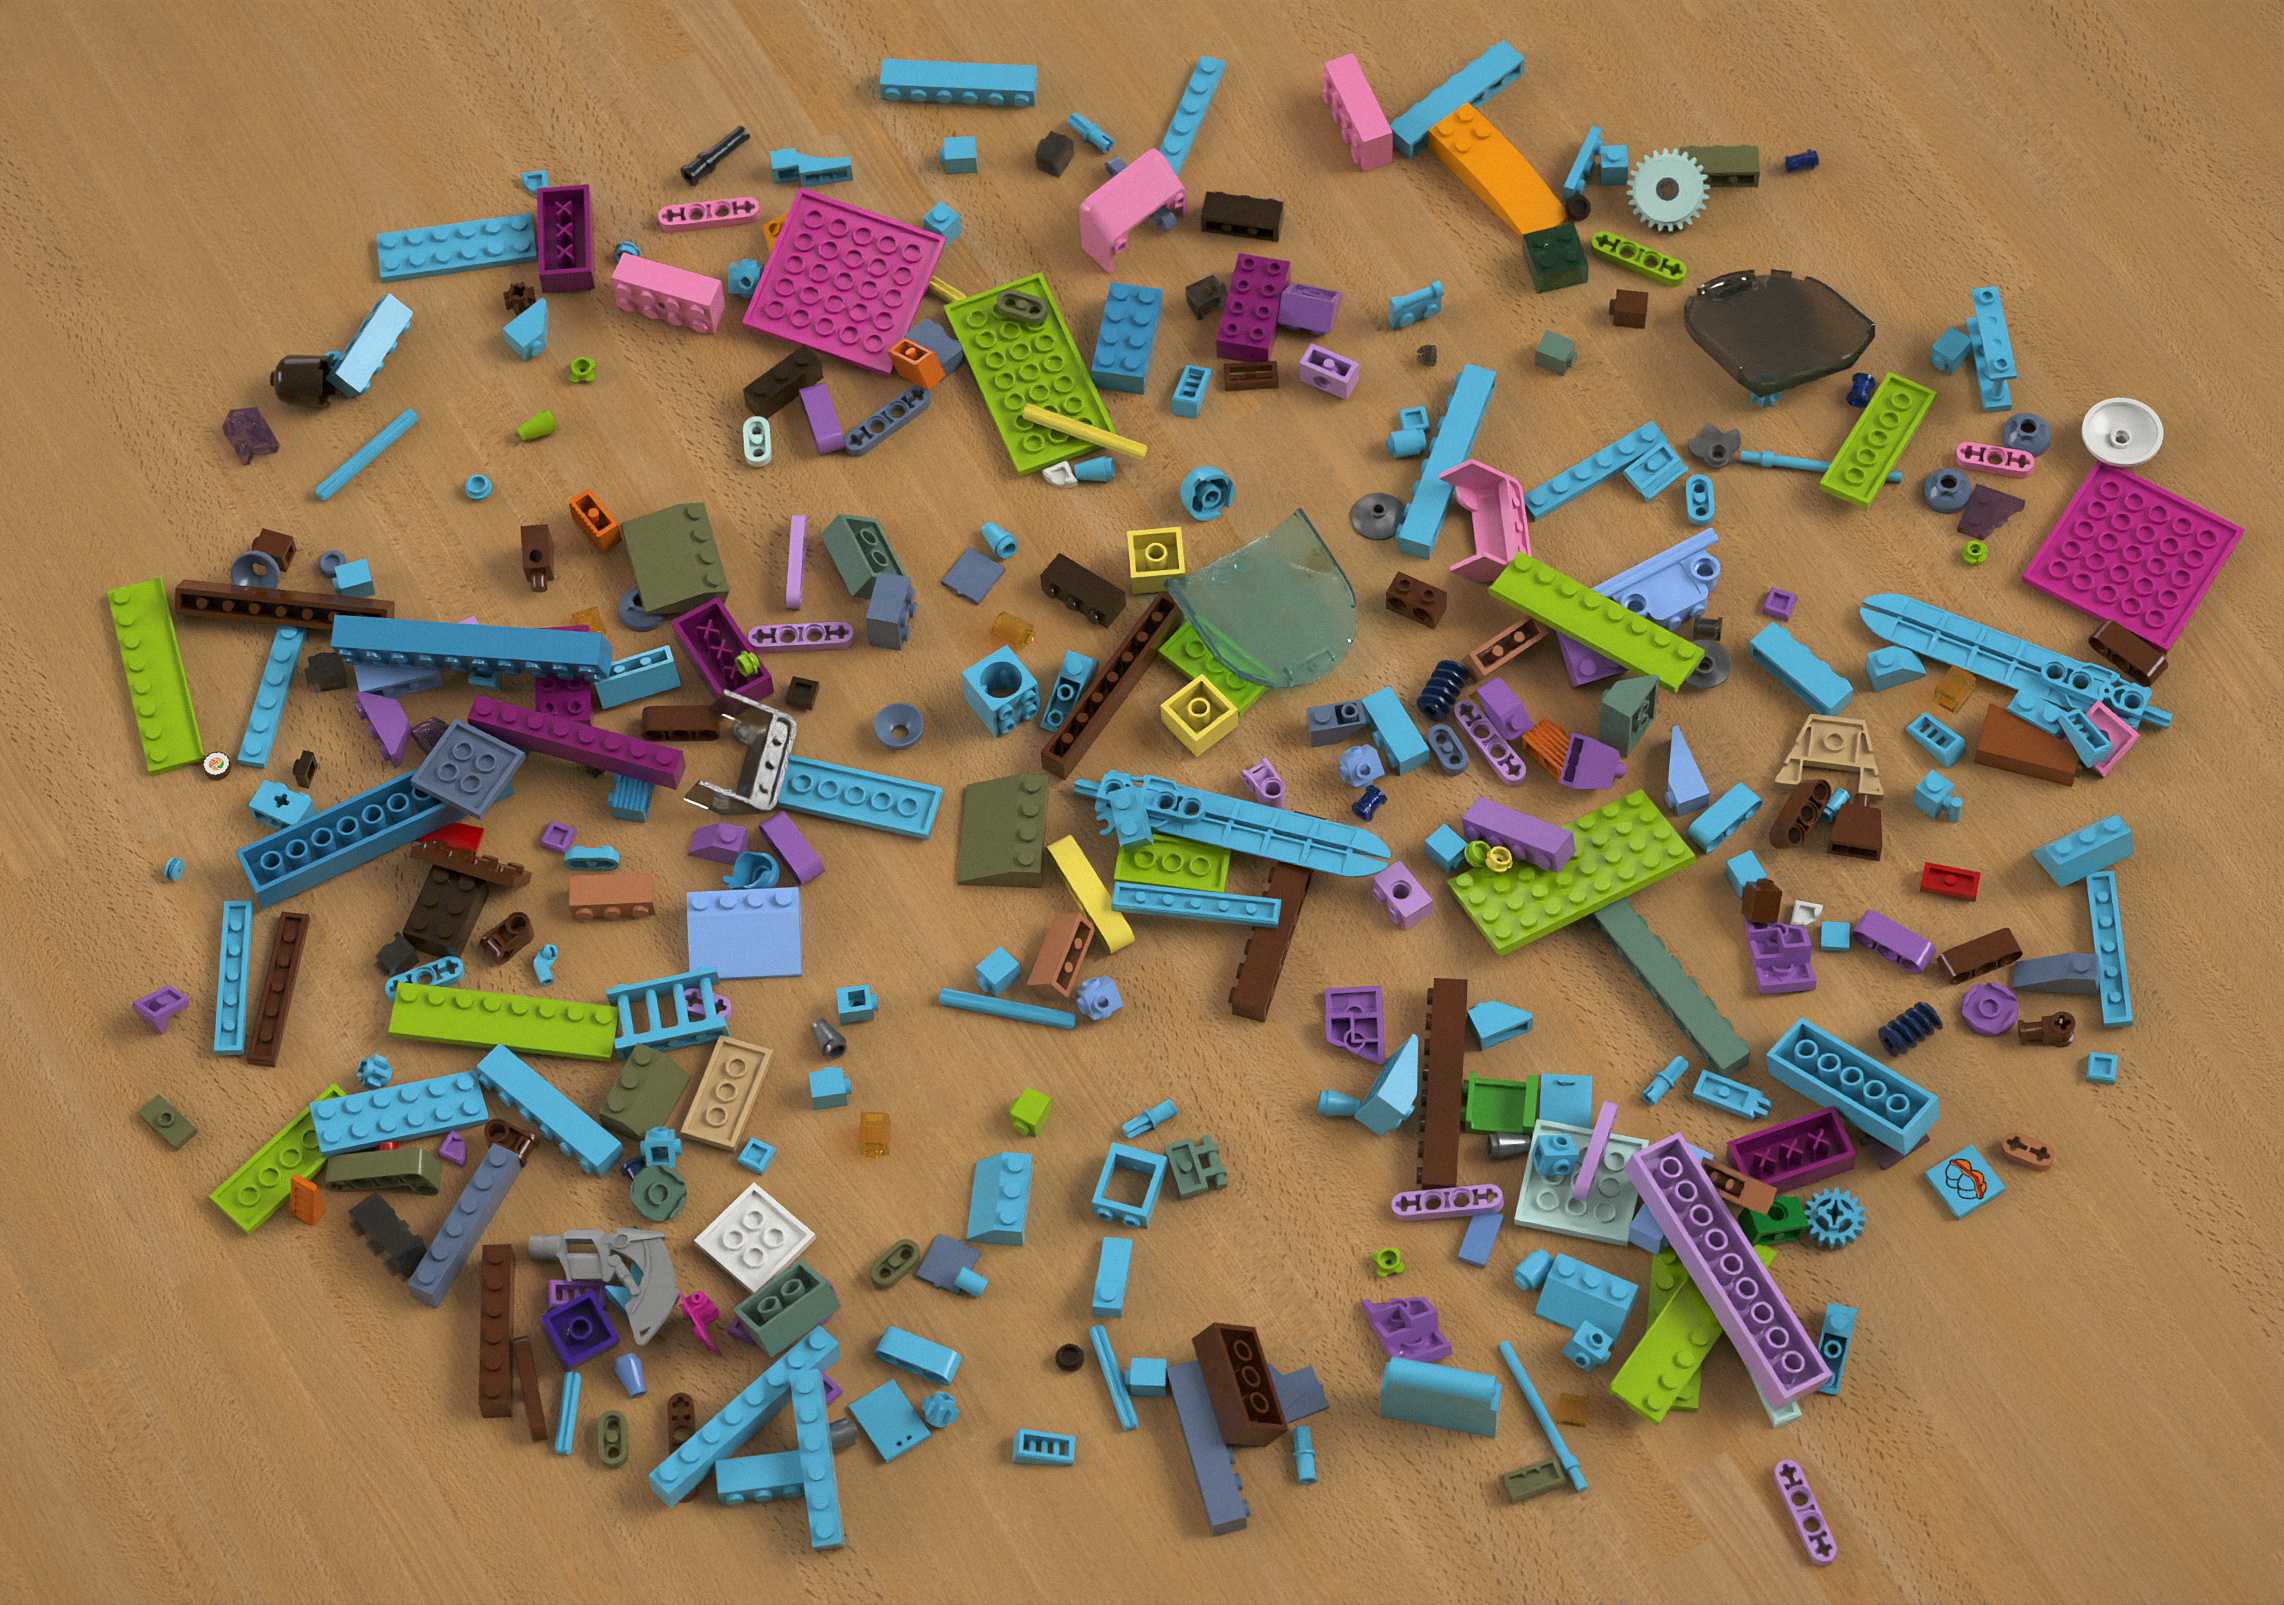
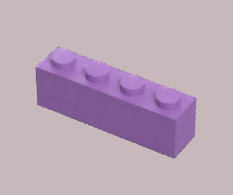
[1461,796,1576,873]

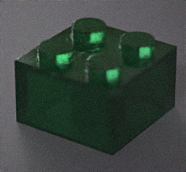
[1522,222,1589,294]

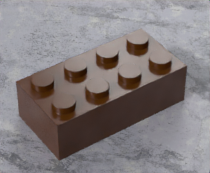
[1192,1323,1289,1447]

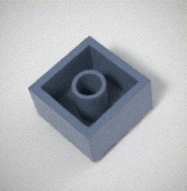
[866,572,917,651]

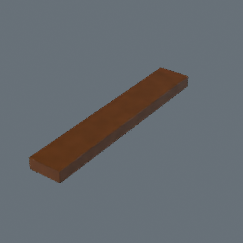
[247,911,310,1067]

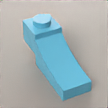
[770,148,853,188]
[1092,1237,1133,1318]

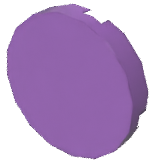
[1961,983,2018,1037]

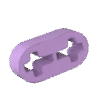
[684,988,733,1022]

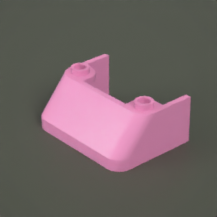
[1079,149,1187,274]
[1438,459,1532,583]

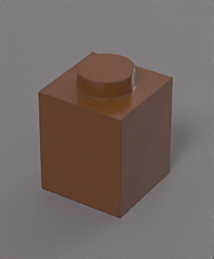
[1609,289,1649,329]
[252,528,297,572]
[1741,878,1783,923]

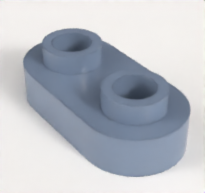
[1427,724,1468,775]

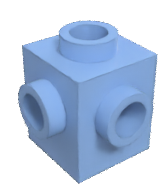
[1338,744,1385,788]
[1076,975,1124,1020]

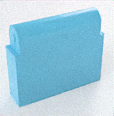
[1381,1356,1502,1438]

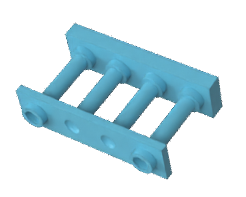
[1965,286,2017,413]
[606,967,730,1061]

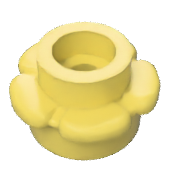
[1485,846,1513,873]

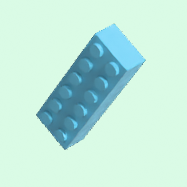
[1766,1017,1940,1156]

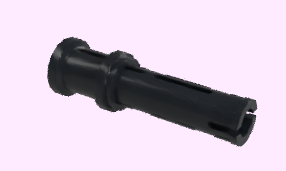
[680,125,750,187]

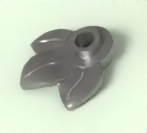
[1688,423,1741,469]

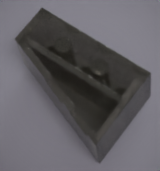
[348,1191,427,1282]

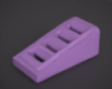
[546,1280,607,1313]

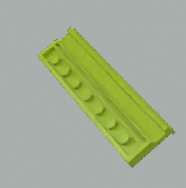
[1488,551,1705,695]
[107,575,205,777]
[388,982,620,1062]
[1607,1227,1777,1427]

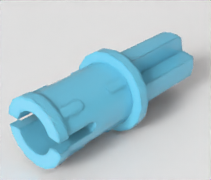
[1067,113,1115,153]
[1641,1056,1689,1106]
[1122,1098,1177,1139]
[1292,1425,1317,1485]

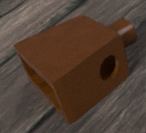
[521,524,554,593]
[1827,794,1882,861]

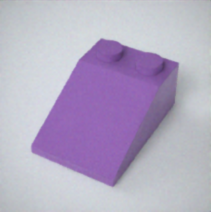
[1555,630,1630,688]

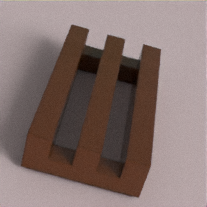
[1224,361,1278,391]

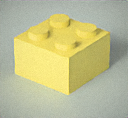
[1127,527,1186,594]
[1160,674,1239,757]

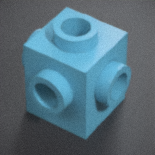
[728,259,764,298]
[640,1126,682,1168]
[1531,1135,1579,1176]
[1561,1320,1613,1373]

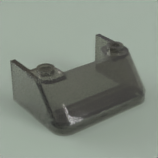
[683,689,797,816]

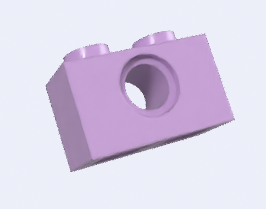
[1299,343,1359,400]
[1372,861,1433,931]

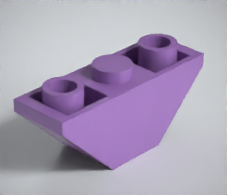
[355,691,412,768]

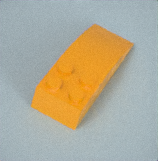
[1428,102,1569,246]

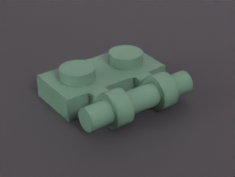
[1164,1134,1228,1200]

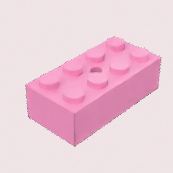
[1321,53,1393,172]
[611,253,726,335]

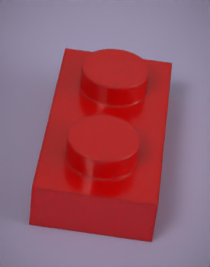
[1920,862,1981,902]

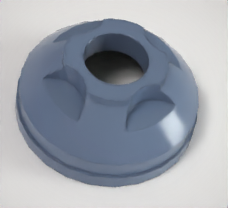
[2002,413,2051,458]
[1922,468,1972,514]
[231,550,280,589]
[618,587,667,632]
[874,703,924,750]

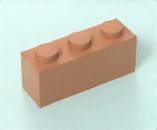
[1460,615,1548,684]
[569,873,656,920]
[1027,912,1096,1000]
[1700,1157,1777,1215]

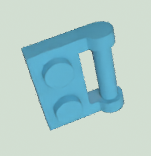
[1389,280,1444,330]

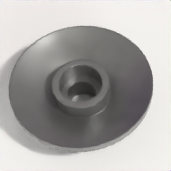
[1352,493,1405,540]
[1684,640,1732,689]

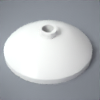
[2082,398,2163,467]

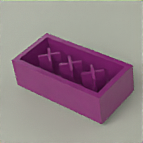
[537,184,595,293]
[1216,253,1291,362]
[671,597,774,718]
[535,625,594,727]
[1726,1106,1856,1196]

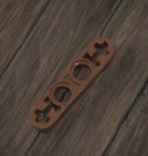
[514,1335,548,1442]
[667,1392,698,1503]

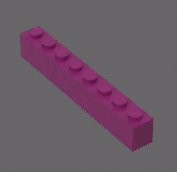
[467,695,686,790]

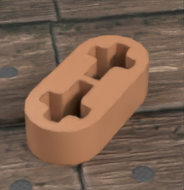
[2001,1132,2055,1172]

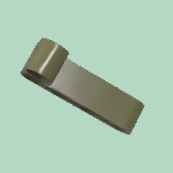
[324,1147,442,1196]

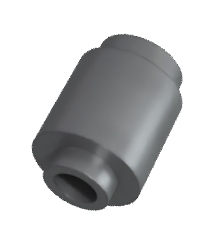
[829,1417,860,1453]

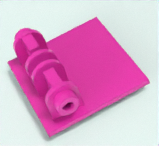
[678,1291,722,1357]

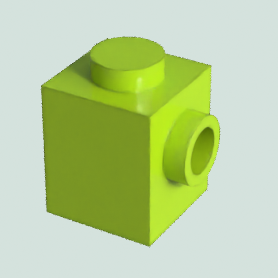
[1008,1086,1053,1137]

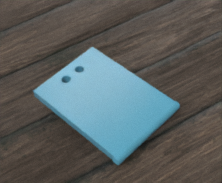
[1539,1074,1592,1129]
[847,1379,931,1463]

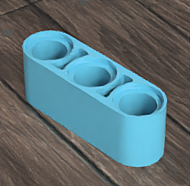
[1686,782,1763,853]
[874,1326,962,1386]

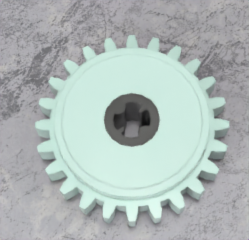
[1626,148,1710,232]

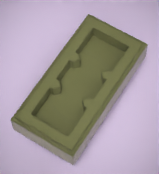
[138,1094,198,1151]
[1501,1456,1567,1505]

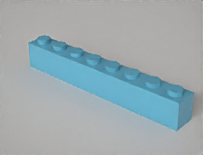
[1395,364,1496,560]
[649,1325,840,1508]

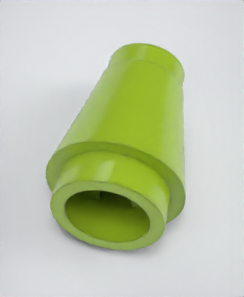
[517,409,558,442]

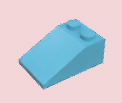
[1354,1034,1418,1137]

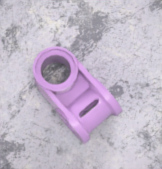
[1240,758,1286,809]

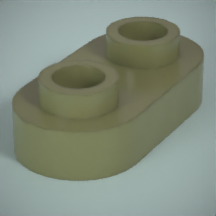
[997,289,1048,325]
[870,1239,920,1289]
[597,1410,628,1468]

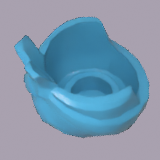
[722,851,780,890]

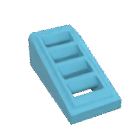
[1172,364,1212,418]
[2057,708,2114,768]
[1906,711,1966,768]
[1012,1428,1075,1465]

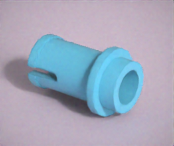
[1820,788,1850,823]

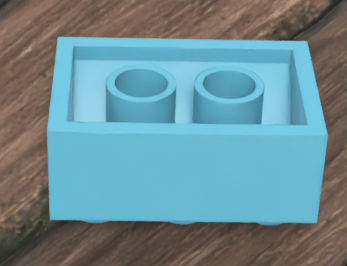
[2032,814,2134,888]
[966,1152,1033,1246]
[1535,1253,1639,1348]

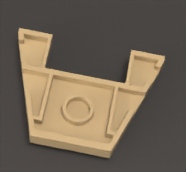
[1775,714,1884,801]

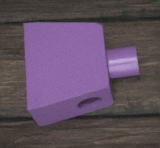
[1559,732,1626,789]

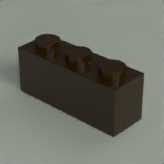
[1201,191,1284,242]
[743,344,824,420]
[1040,553,1126,629]

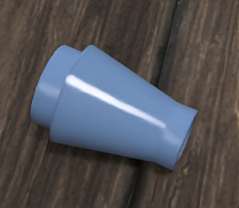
[614,1353,647,1398]

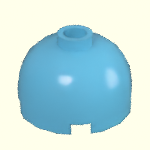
[1180,466,1235,521]

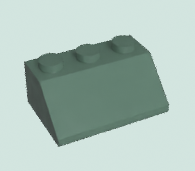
[821,514,907,599]
[1597,674,1659,758]

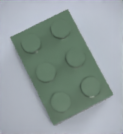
[732,1259,841,1358]

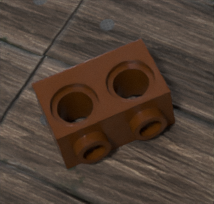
[1386,571,1447,630]

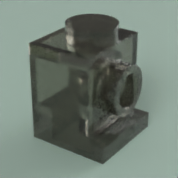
[1185,274,1228,321]
[373,932,419,978]

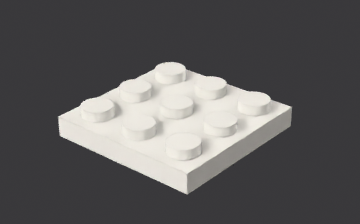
[694,1182,816,1294]

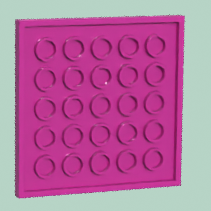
[742,187,947,377]
[2021,460,2245,655]

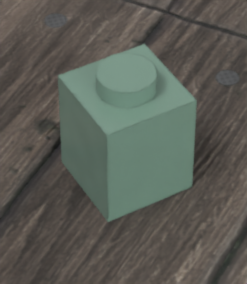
[1535,330,1578,376]

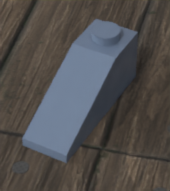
[2013,953,2101,994]

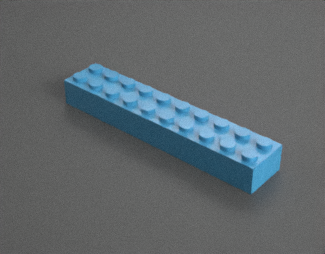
[330,615,613,682]
[235,767,514,909]

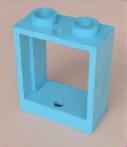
[1092,1142,1168,1229]

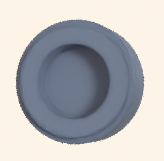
[319,550,347,578]

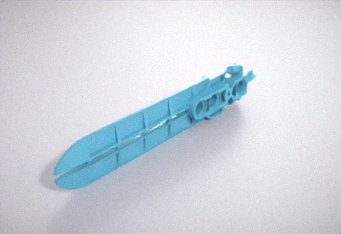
[1859,594,2173,731]
[1073,770,1391,878]

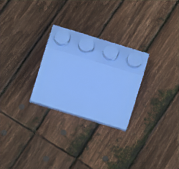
[687,887,802,981]

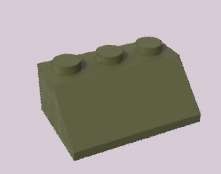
[598,1042,691,1143]

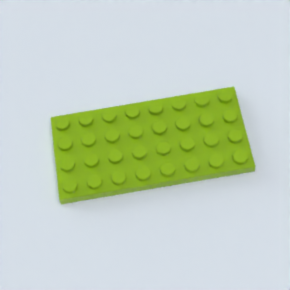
[943,272,1117,477]
[1447,789,1696,957]

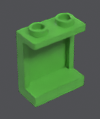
[1460,1071,1539,1139]

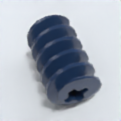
[1417,660,1470,722]
[1878,1001,1943,1057]

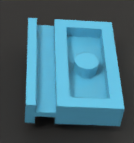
[1622,439,1689,503]

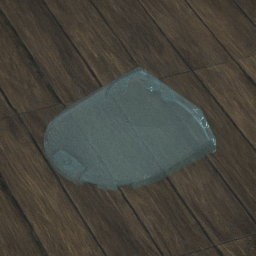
[1164,508,1358,689]

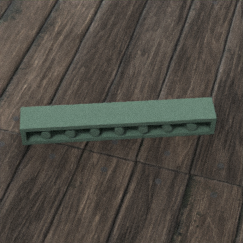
[1586,897,1751,1078]

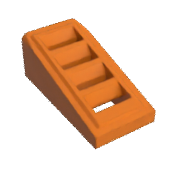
[291,1174,326,1226]

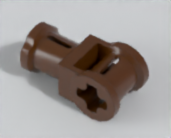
[2018,1011,2076,1047]

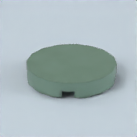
[630,1164,687,1221]

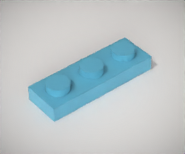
[1563,126,1604,202]

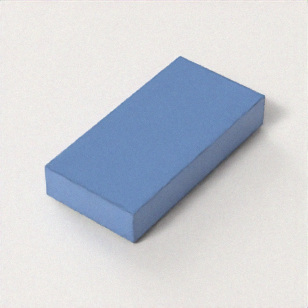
[1458,1213,1504,1269]

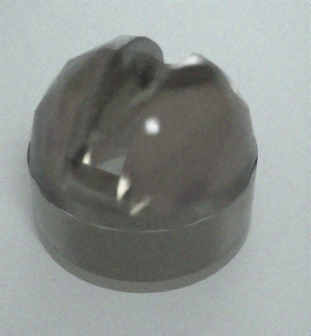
[1416,345,1437,366]

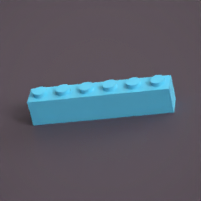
[1389,40,1525,160]
[880,59,1038,107]
[477,1043,624,1178]
[789,1369,846,1551]

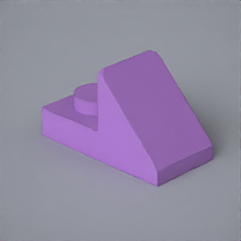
[132,985,190,1034]

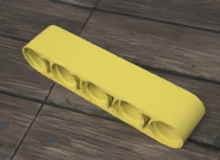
[1045,834,1135,954]

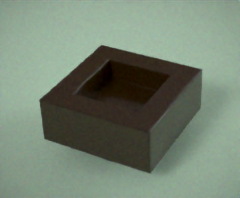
[785,676,820,710]
[293,750,318,789]

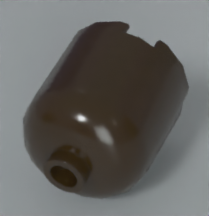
[270,355,336,409]

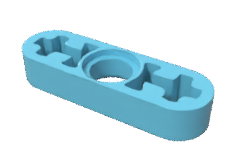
[385,956,465,1003]

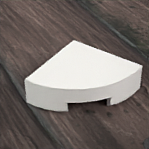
[1042,461,1078,488]
[1790,900,1823,928]

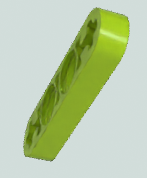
[1591,231,1687,287]

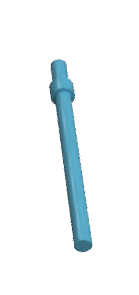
[1740,450,1902,483]
[1498,1341,1588,1493]

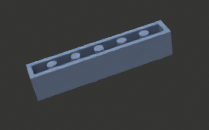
[407,1143,522,1309]
[1166,1360,1251,1537]

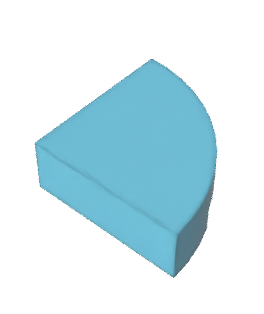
[521,170,549,195]

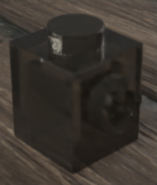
[1035,131,1074,178]
[305,652,348,693]

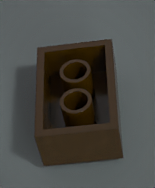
[402,864,490,959]

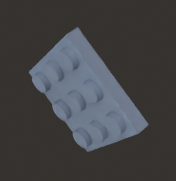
[410,718,526,821]

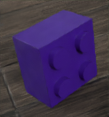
[539,1290,620,1373]

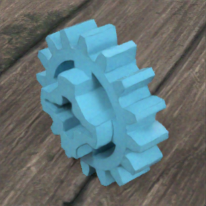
[1804,1187,1866,1250]

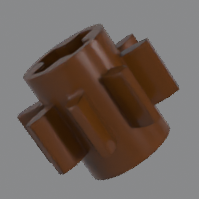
[503,281,536,315]

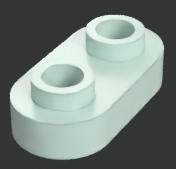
[743,416,772,467]

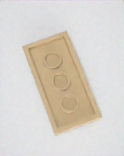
[681,1035,774,1152]

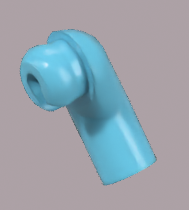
[533,944,558,986]

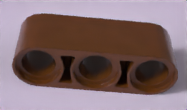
[2088,619,2168,687]
[641,705,721,742]
[1769,779,1832,849]
[1937,928,2023,985]

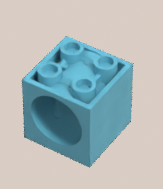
[962,645,1041,738]

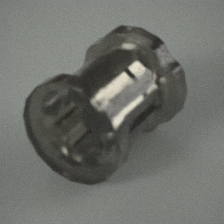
[1693,614,1723,641]

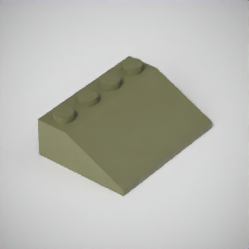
[620,502,729,615]
[958,774,1049,888]

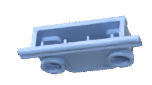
[1591,527,1720,631]

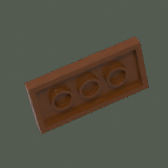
[409,839,532,888]

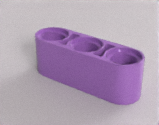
[799,383,845,455]
[759,811,825,886]
[1851,910,1936,975]

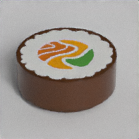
[203,751,232,780]

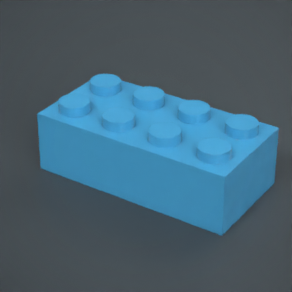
[1091,282,1163,395]

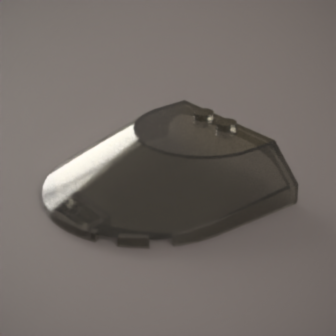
[1684,269,1875,398]

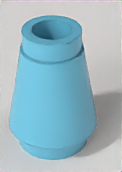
[1075,455,1115,482]
[981,522,1018,559]
[1317,1089,1360,1117]

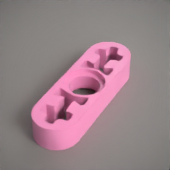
[1955,442,2034,478]

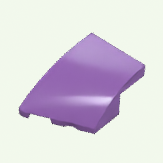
[1744,916,1817,994]
[1325,985,1385,1065]
[1361,1297,1452,1363]

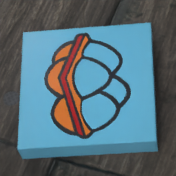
[1924,1144,2006,1220]

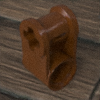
[480,912,534,965]
[484,1118,540,1167]

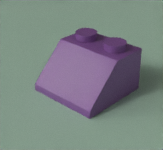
[1277,282,1343,335]

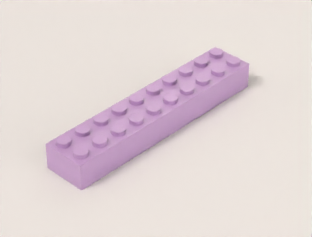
[1624,1132,1833,1411]

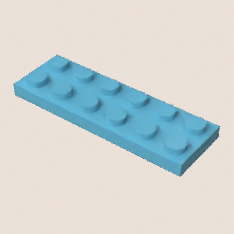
[376,213,538,283]
[769,753,943,840]
[309,1070,489,1157]

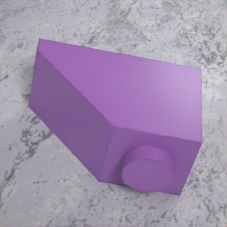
[1475,676,1534,740]
[688,822,749,866]

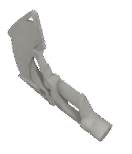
[529,1227,680,1347]

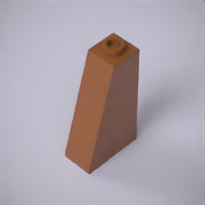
[1974,703,2084,787]

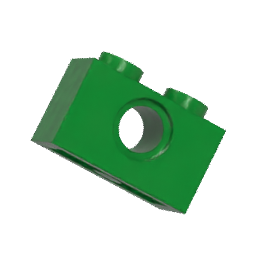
[1737,1196,1809,1247]

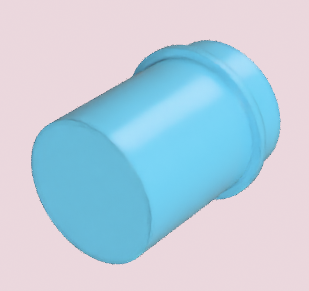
[953,1267,988,1298]

